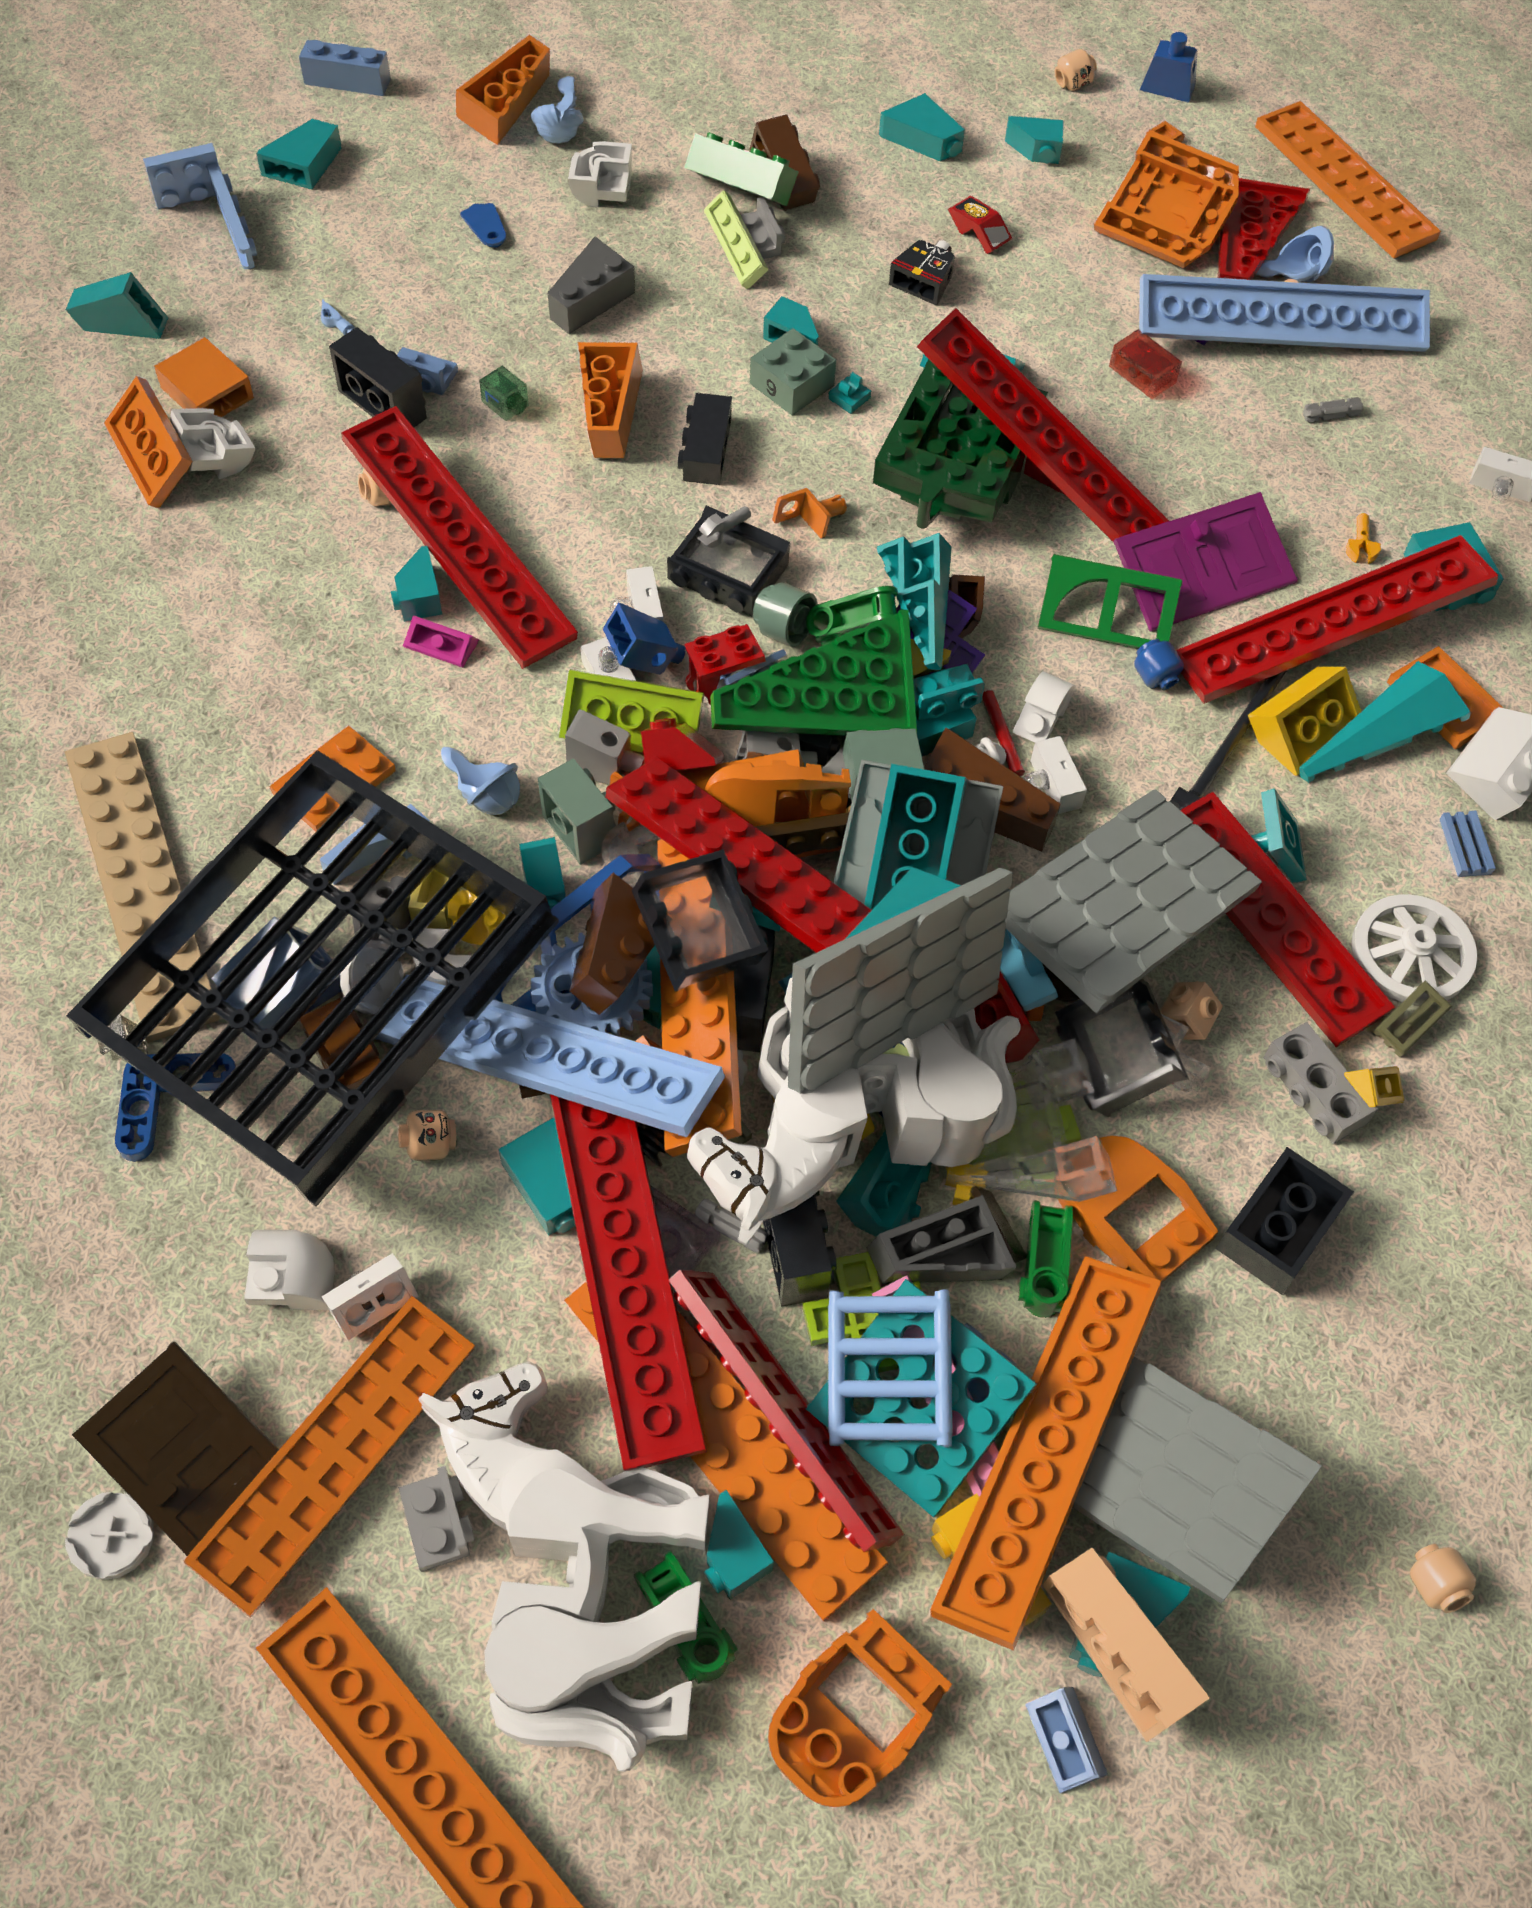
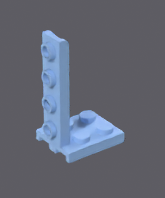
[143,143,257,269]

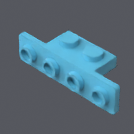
[1000,929,1058,1011]

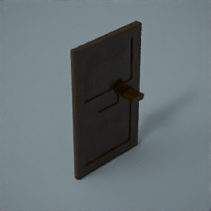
[72,1341,279,1556]

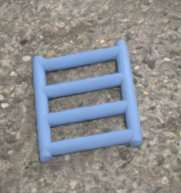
[828,1289,953,1447]

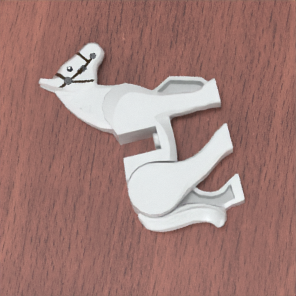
[687,978,1021,1245]
[418,1361,709,1772]

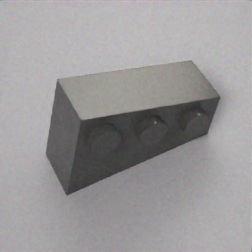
[547,236,635,334]
[866,1195,1017,1284]

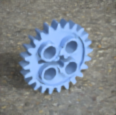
[531,932,653,1037]

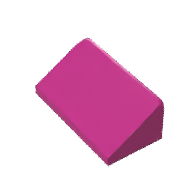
[402,615,479,668]

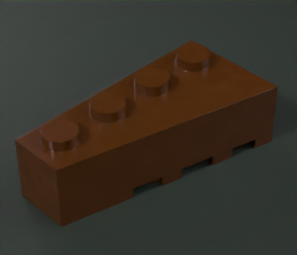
[924,727,1061,852]

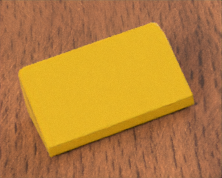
[1344,1066,1404,1107]

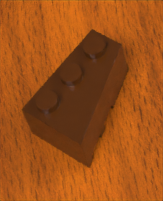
[569,872,672,1015]

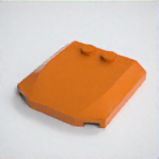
[1094,130,1239,268]

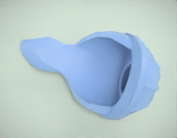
[1256,226,1335,282]
[441,747,520,815]

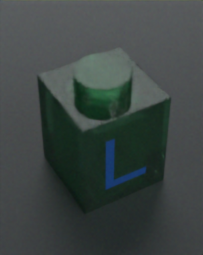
[479,365,529,421]

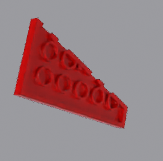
[1217,178,1310,280]

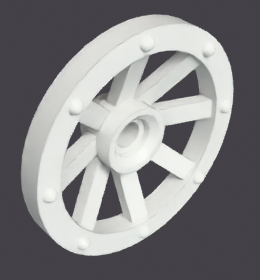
[1352,894,1477,1005]

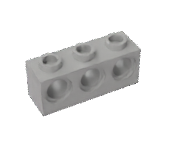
[1263,1022,1378,1144]

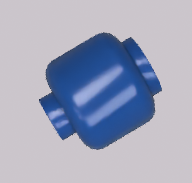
[1134,639,1184,690]

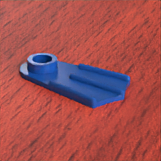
[460,203,506,248]

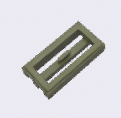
[1372,980,1453,1057]

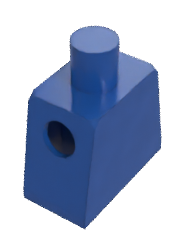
[1140,32,1198,103]
[603,603,686,675]

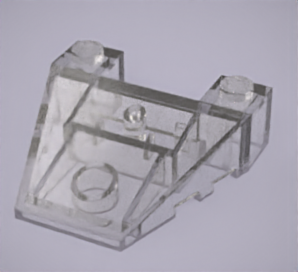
[946,1038,1118,1202]

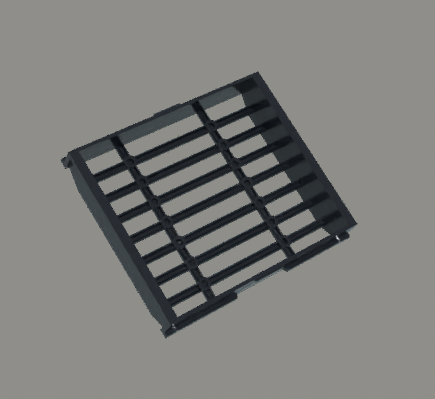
[66,750,559,1207]

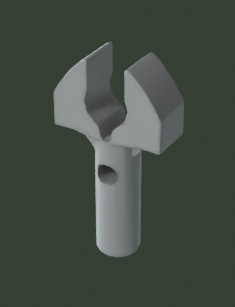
[698,506,751,548]

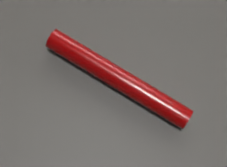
[982,690,1025,776]

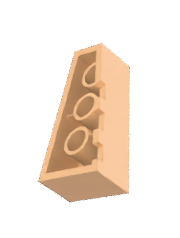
[1043,1548,1210,1742]

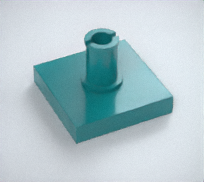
[1251,788,1307,883]

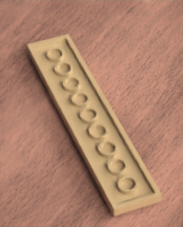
[64,731,221,1043]

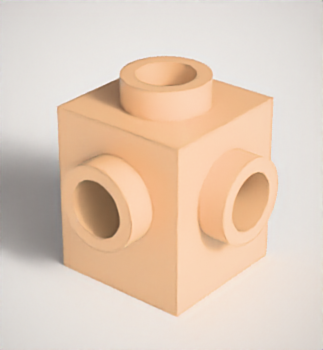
[1160,981,1223,1040]

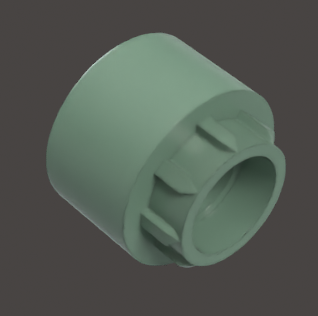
[753,582,818,647]

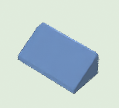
[1025,1687,1108,1793]

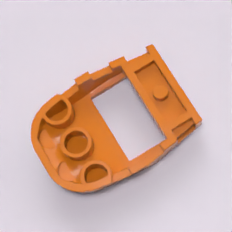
[705,760,851,858]
[1055,1136,1219,1283]
[768,1609,952,1807]

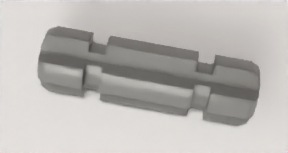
[1303,397,1363,423]
[695,1199,768,1253]

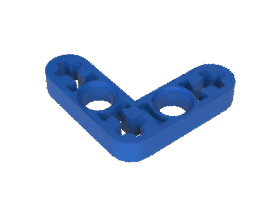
[115,1053,236,1162]

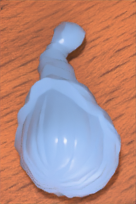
[531,76,584,144]

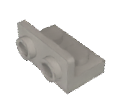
[741,197,785,259]
[398,1466,475,1572]

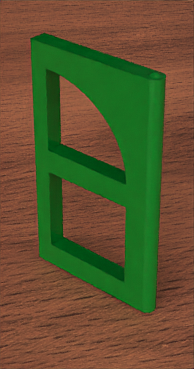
[1037,554,1183,649]

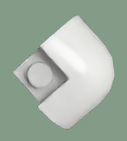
[568,141,632,207]
[170,408,255,479]
[244,1230,335,1310]

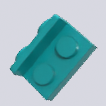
[913,664,985,721]

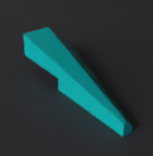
[877,533,952,670]
[1299,661,1470,783]
[836,1130,932,1237]

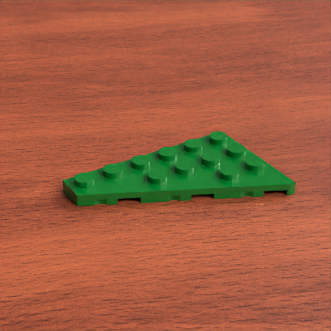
[710,609,917,736]

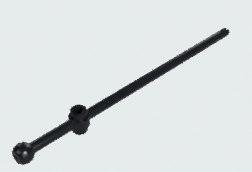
[1170,670,1287,810]

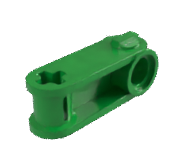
[806,586,898,646]
[1018,1200,1073,1318]
[633,1551,738,1684]

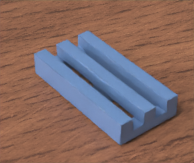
[1439,811,1496,877]

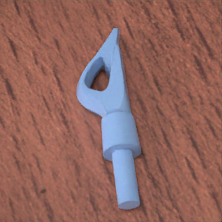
[321,299,355,335]

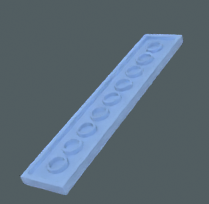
[1139,274,1430,352]
[375,974,725,1137]

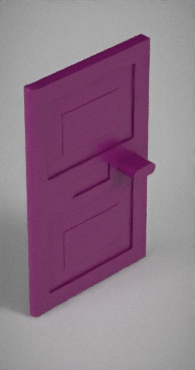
[1113,492,1298,632]

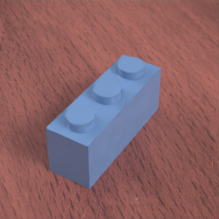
[299,40,391,96]

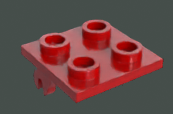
[684,624,766,707]

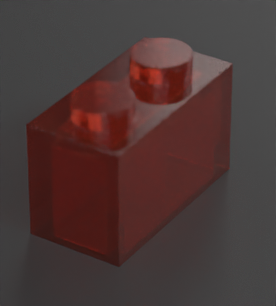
[1109,329,1182,399]

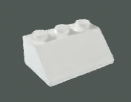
[1446,707,1532,820]

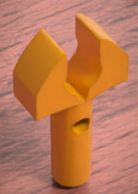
[1346,513,1381,565]

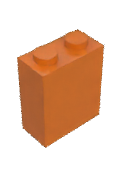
[154,337,254,417]

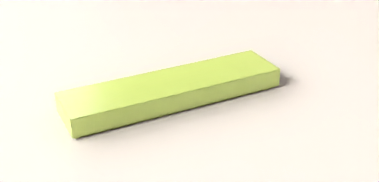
[704,190,768,289]

